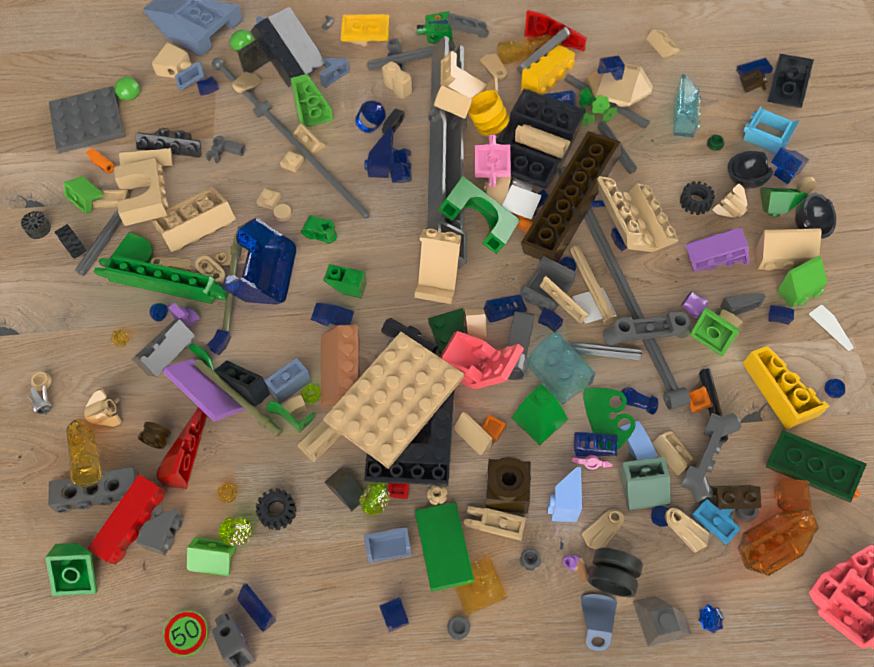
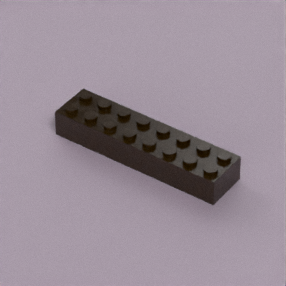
[521,131,621,263]

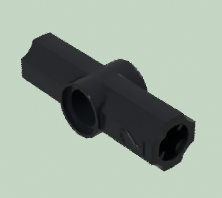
[381,318,438,354]

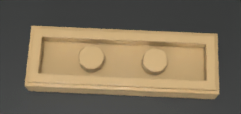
[119,149,173,167]

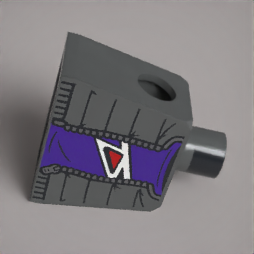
[212,614,256,667]

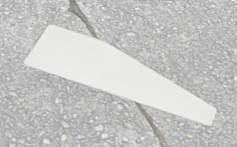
[809,305,854,351]

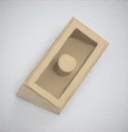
[646,29,680,58]
[434,86,472,119]
[292,123,327,155]
[454,412,492,455]
[652,431,698,475]

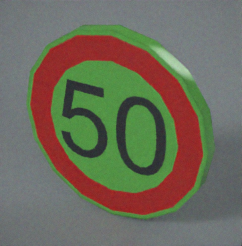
[162,610,209,657]

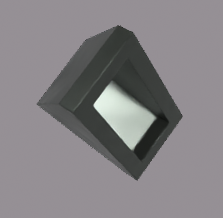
[324,469,367,512]

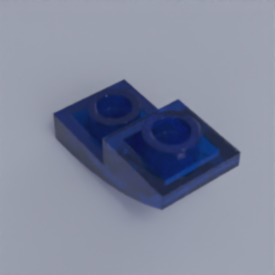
[310,303,354,326]

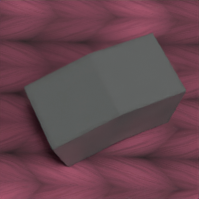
[387,38,402,56]

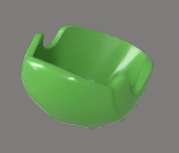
[229,30,256,54]
[115,77,140,101]

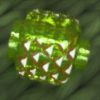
[359,483,390,516]
[218,517,253,546]

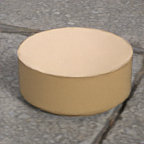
[797,177,817,193]
[273,204,292,222]

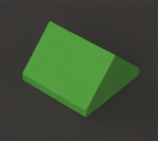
[690,308,741,357]

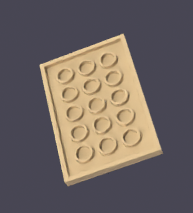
[323,332,464,469]

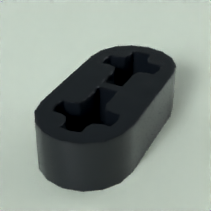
[382,108,405,137]

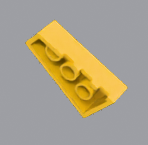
[521,45,575,96]
[742,346,830,430]

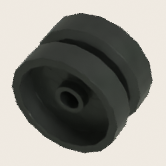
[587,548,643,598]

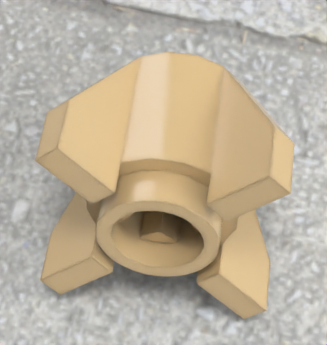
[712,183,748,218]
[84,388,122,427]

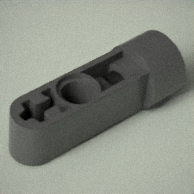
[508,311,534,381]

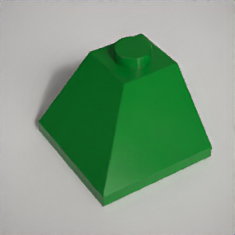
[760,187,808,217]
[511,384,568,445]
[45,543,97,596]

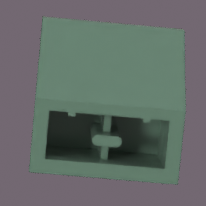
[619,457,671,511]

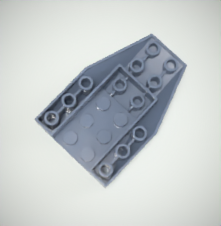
[143,0,242,57]

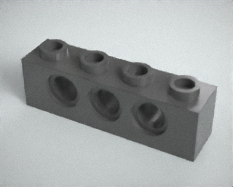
[48,467,139,513]

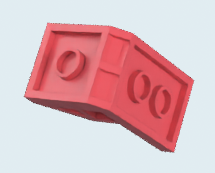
[440,331,524,390]

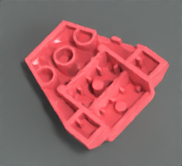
[809,544,874,649]

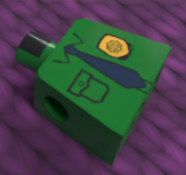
[417,11,452,44]

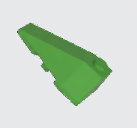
[291,74,333,127]

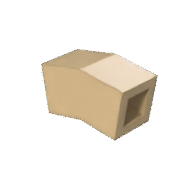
[719,309,743,329]
[282,395,307,417]

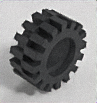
[680,181,715,215]
[54,224,87,259]
[256,488,296,530]

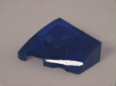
[385,147,412,183]

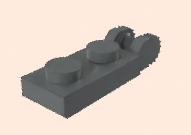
[447,13,489,38]

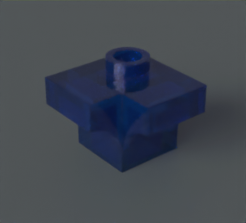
[771,147,809,184]

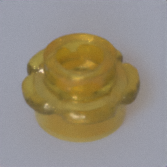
[111,329,129,347]
[216,483,237,503]

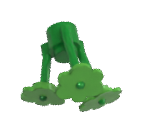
[578,88,617,126]

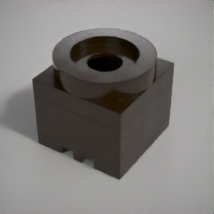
[486,457,531,513]

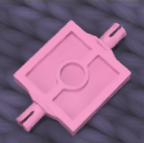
[475,135,511,187]

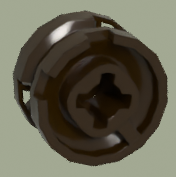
[137,421,171,449]

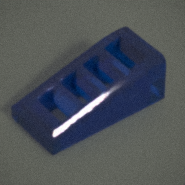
[484,295,527,323]
[574,432,618,456]

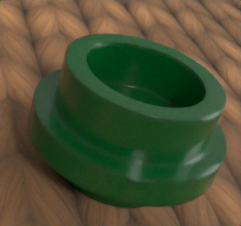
[707,134,724,151]

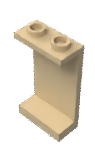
[441,51,498,98]
[414,229,461,304]

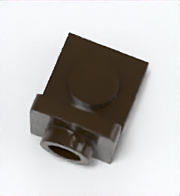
[739,69,768,93]

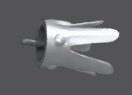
[25,385,52,415]

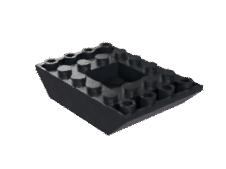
[364,389,455,486]

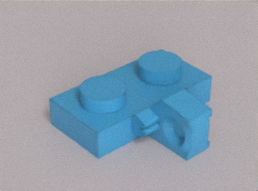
[692,499,741,546]

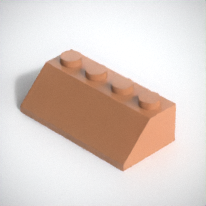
[321,324,360,407]

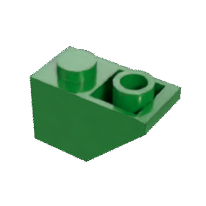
[323,264,367,299]

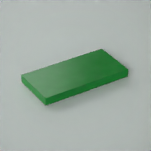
[415,502,475,592]

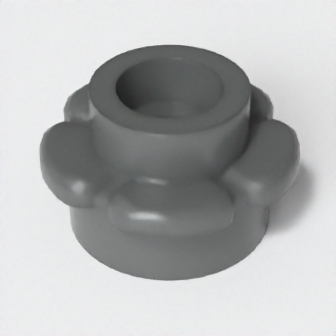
[520,549,541,571]

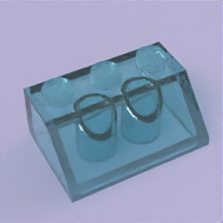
[673,74,701,137]
[528,331,595,405]

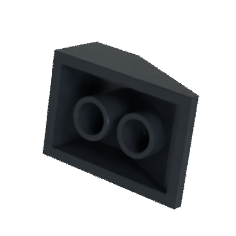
[768,54,814,108]

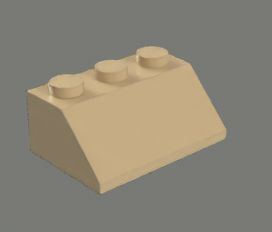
[754,229,821,270]

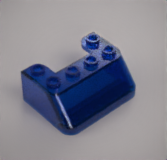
[222,218,296,305]

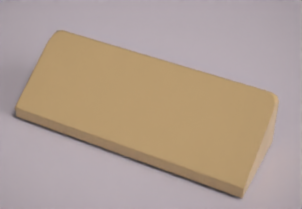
[540,276,589,323]

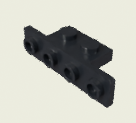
[135,128,202,157]

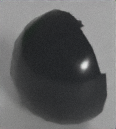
[727,151,773,189]
[795,192,836,239]

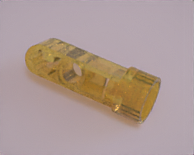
[497,34,560,66]
[66,419,102,487]

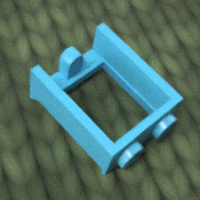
[743,106,800,156]

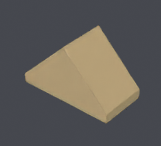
[464,308,487,342]

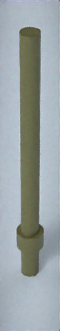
[222,233,242,334]
[194,359,283,436]

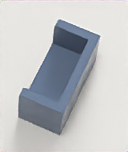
[264,358,311,404]
[364,527,412,563]

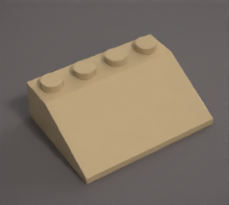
[151,186,236,252]

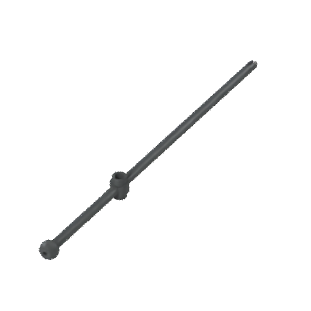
[212,57,370,218]

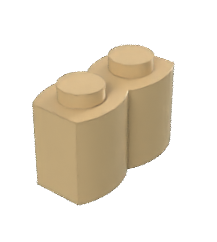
[382,61,412,99]

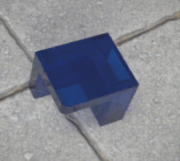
[597,55,625,80]
[379,597,410,633]

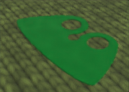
[583,388,636,457]

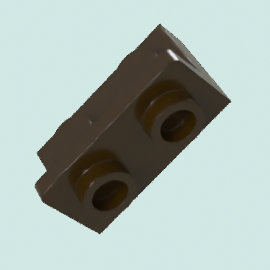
[710,485,762,509]

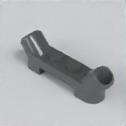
[603,312,691,346]
[681,413,741,503]

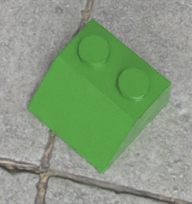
[777,256,827,308]

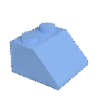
[547,467,582,522]

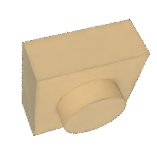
[280,151,304,173]
[257,188,281,210]

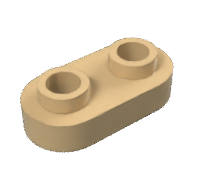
[195,256,226,285]

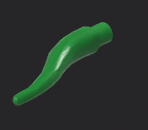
[189,343,214,370]

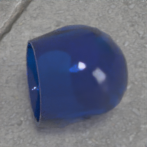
[355,100,386,133]

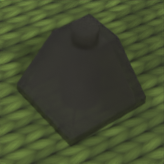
[237,40,270,73]

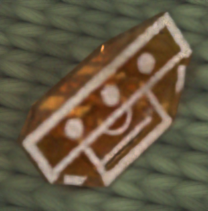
[737,508,819,576]

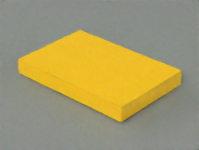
[341,14,389,41]

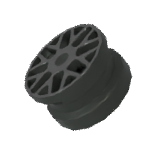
[20,211,51,239]

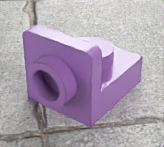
[168,303,200,328]

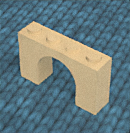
[114,158,169,226]

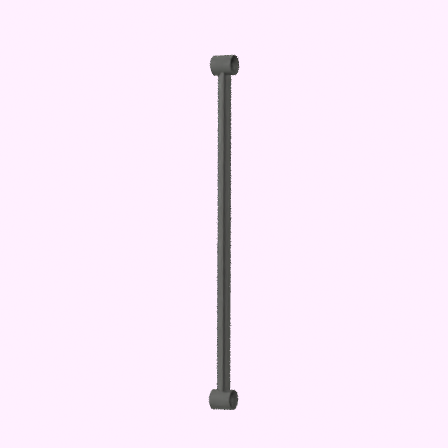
[558,166,690,410]

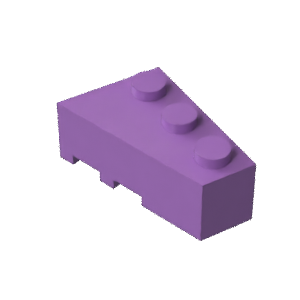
[686,228,750,271]

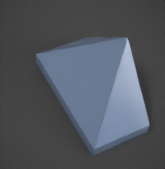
[175,61,205,91]

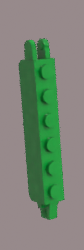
[93,255,228,304]

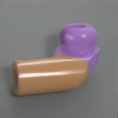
[562,554,589,582]

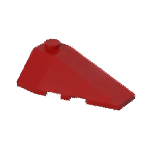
[524,10,587,51]
[157,407,207,489]

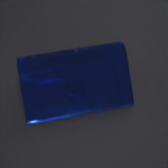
[237,583,276,632]

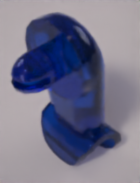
[620,387,659,415]

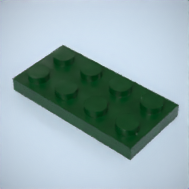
[766,430,867,503]

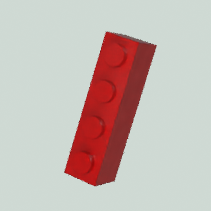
[87,474,166,565]

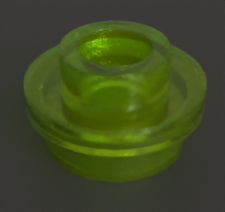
[301,384,321,404]

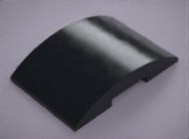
[496,89,586,189]

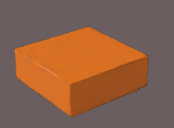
[688,386,712,413]
[481,414,506,442]

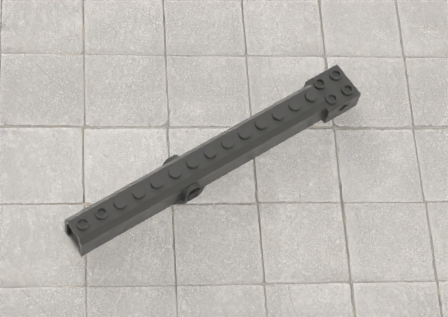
[426,36,467,269]

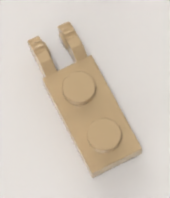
[464,506,526,541]

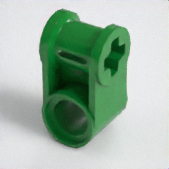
[301,215,337,243]

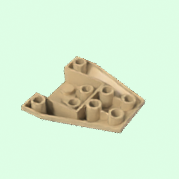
[586,60,653,107]

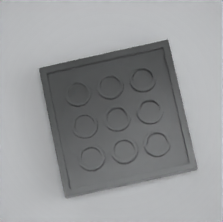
[49,86,125,153]

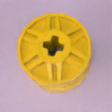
[468,90,510,136]

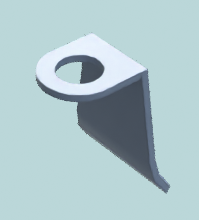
[581,594,617,651]

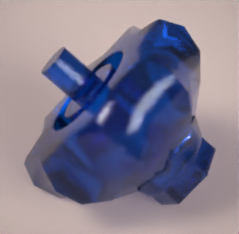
[698,604,724,634]

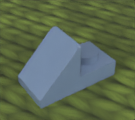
[319,58,350,88]

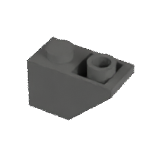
[136,508,184,556]

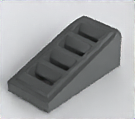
[720,294,766,316]

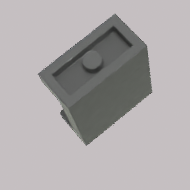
[520,256,576,314]

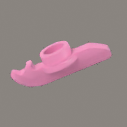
[572,455,613,470]

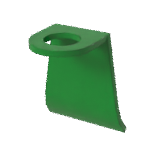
[267,401,316,433]

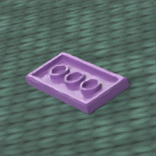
[163,358,245,422]

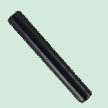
[699,368,728,443]

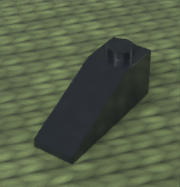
[213,360,270,406]

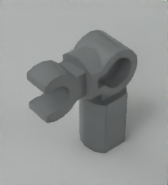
[206,136,246,163]

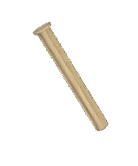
[570,246,618,325]

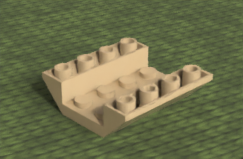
[597,176,679,252]

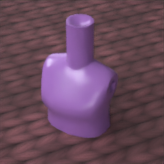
[681,291,708,318]

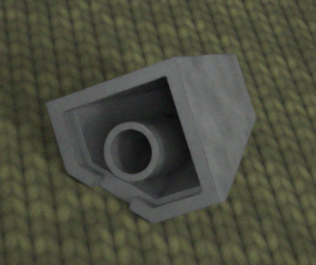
[633,596,692,646]

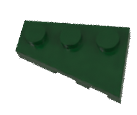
[428,308,464,355]

